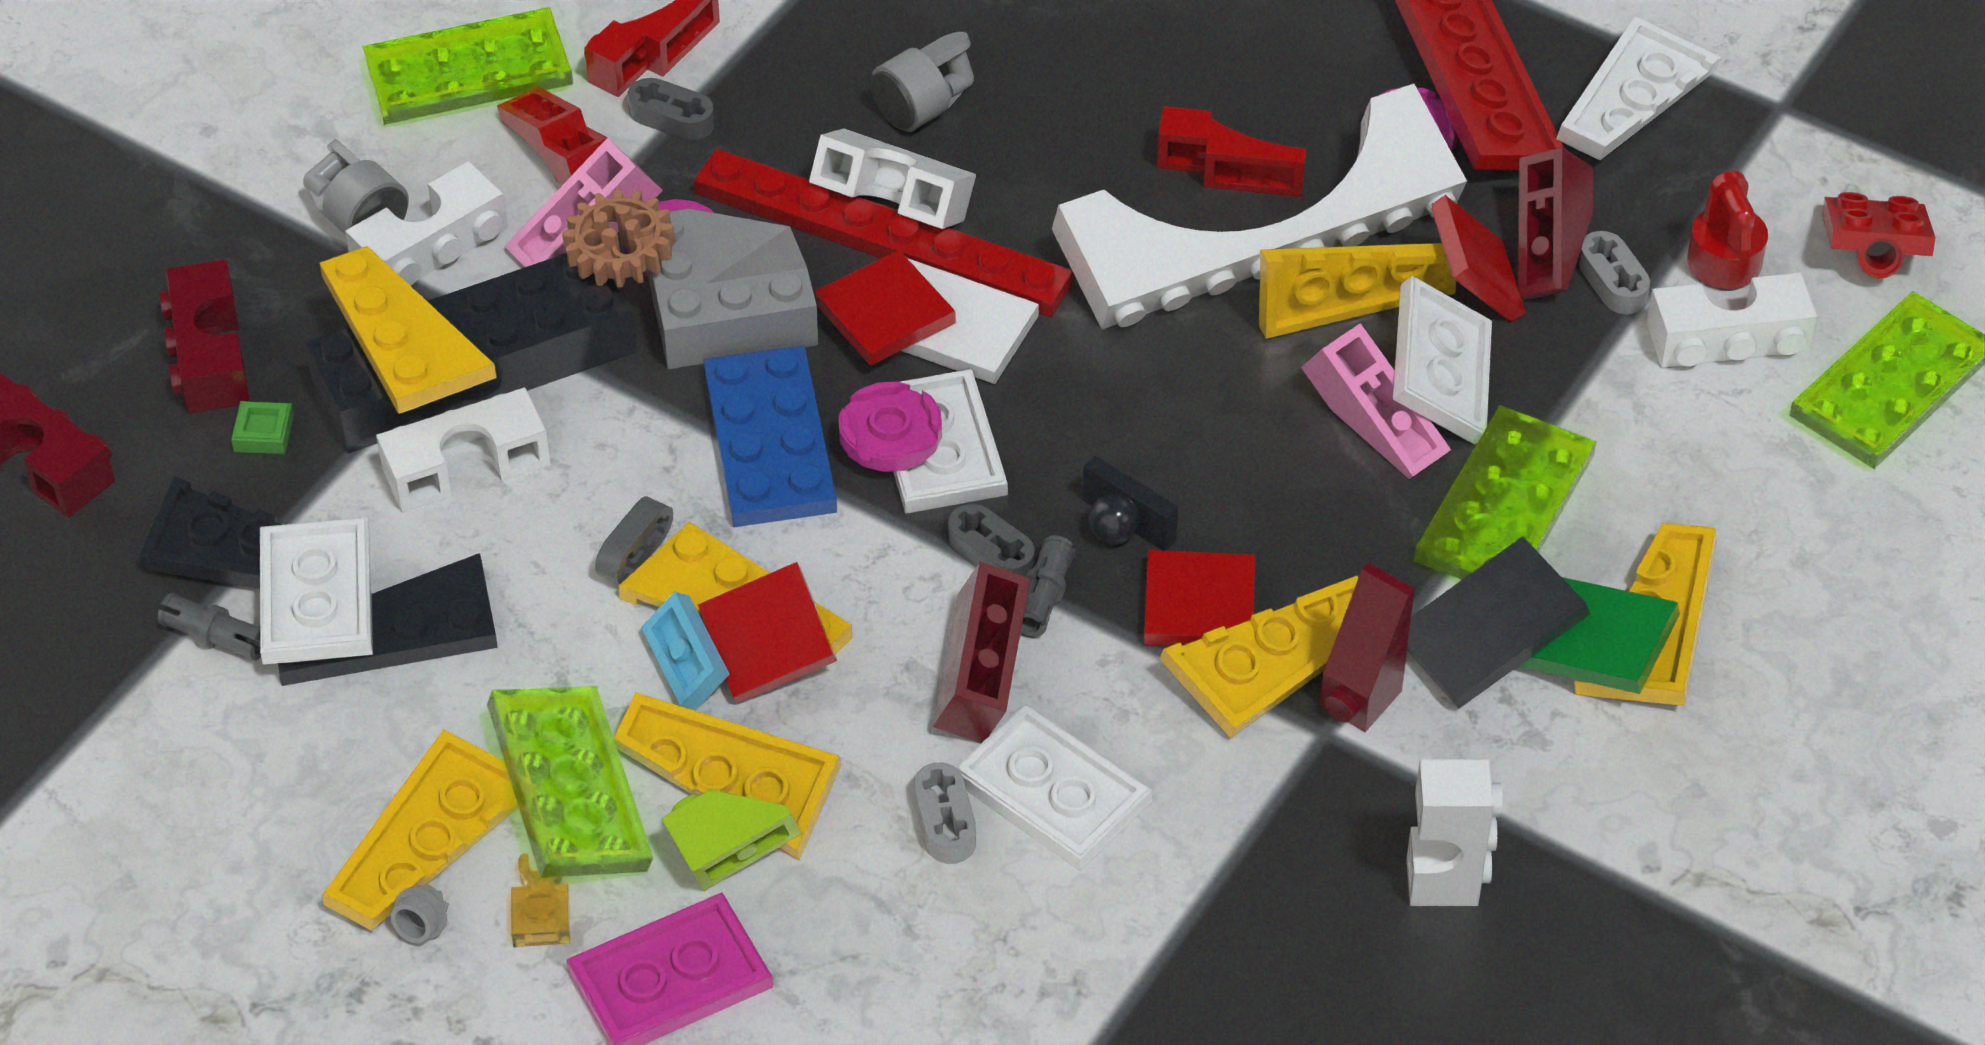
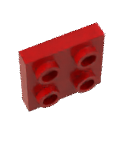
[1822,192,1936,279]

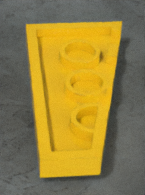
[1259,243,1456,339]
[320,246,496,414]
[618,521,853,672]
[1574,523,1717,706]
[1159,576,1359,738]
[614,692,841,860]
[323,729,539,931]

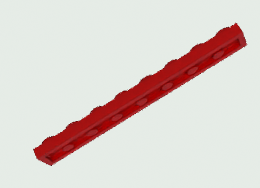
[694,149,1073,318]

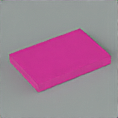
[566,892,773,1045]

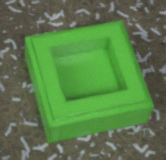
[231,401,294,454]

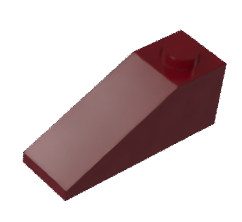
[1518,148,1594,301]
[1320,563,1415,732]

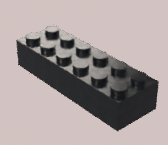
[305,253,636,454]

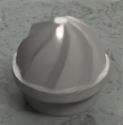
[391,884,449,943]

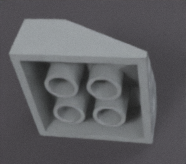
[646,209,818,369]

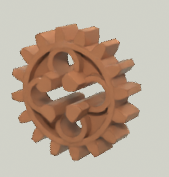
[562,189,675,287]

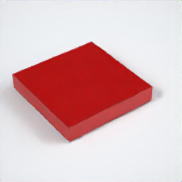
[1431,195,1526,322]
[814,250,956,366]
[1144,550,1255,647]
[698,562,838,704]

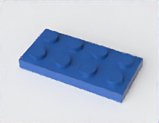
[703,345,837,528]

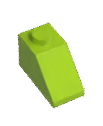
[661,789,802,891]

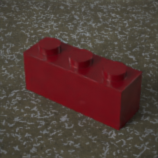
[932,561,1030,743]

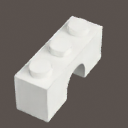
[809,129,976,229]
[345,161,508,286]
[1646,272,1818,368]
[376,387,551,513]
[1407,759,1503,906]

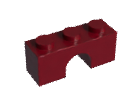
[159,259,250,414]
[0,372,115,518]

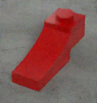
[584,0,720,97]
[497,86,608,185]
[1157,106,1306,197]

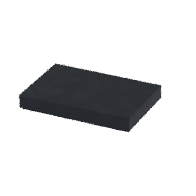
[1407,536,1590,709]

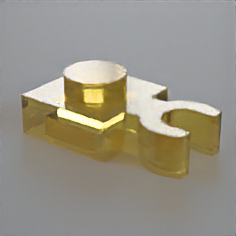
[511,852,571,947]

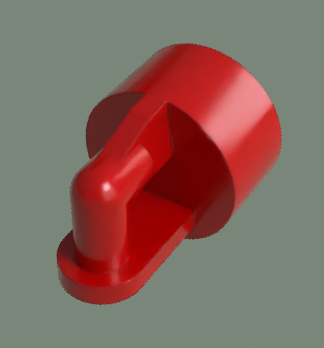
[1687,171,1768,289]

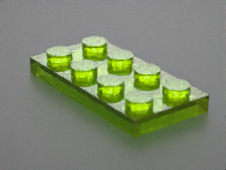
[362,7,573,125]
[1789,291,1985,469]
[1414,405,1597,580]
[487,686,653,878]

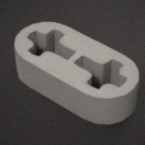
[1578,231,1650,315]
[914,762,976,864]

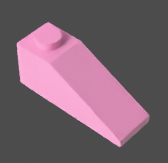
[505,138,663,267]
[1301,323,1451,479]

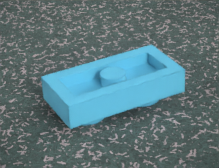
[641,591,730,710]

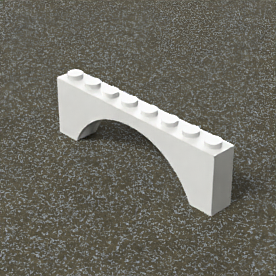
[1052,84,1467,329]

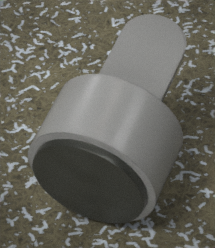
[871,32,974,132]
[303,139,409,235]

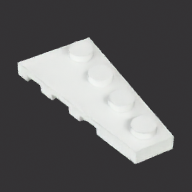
[1556,16,1721,160]

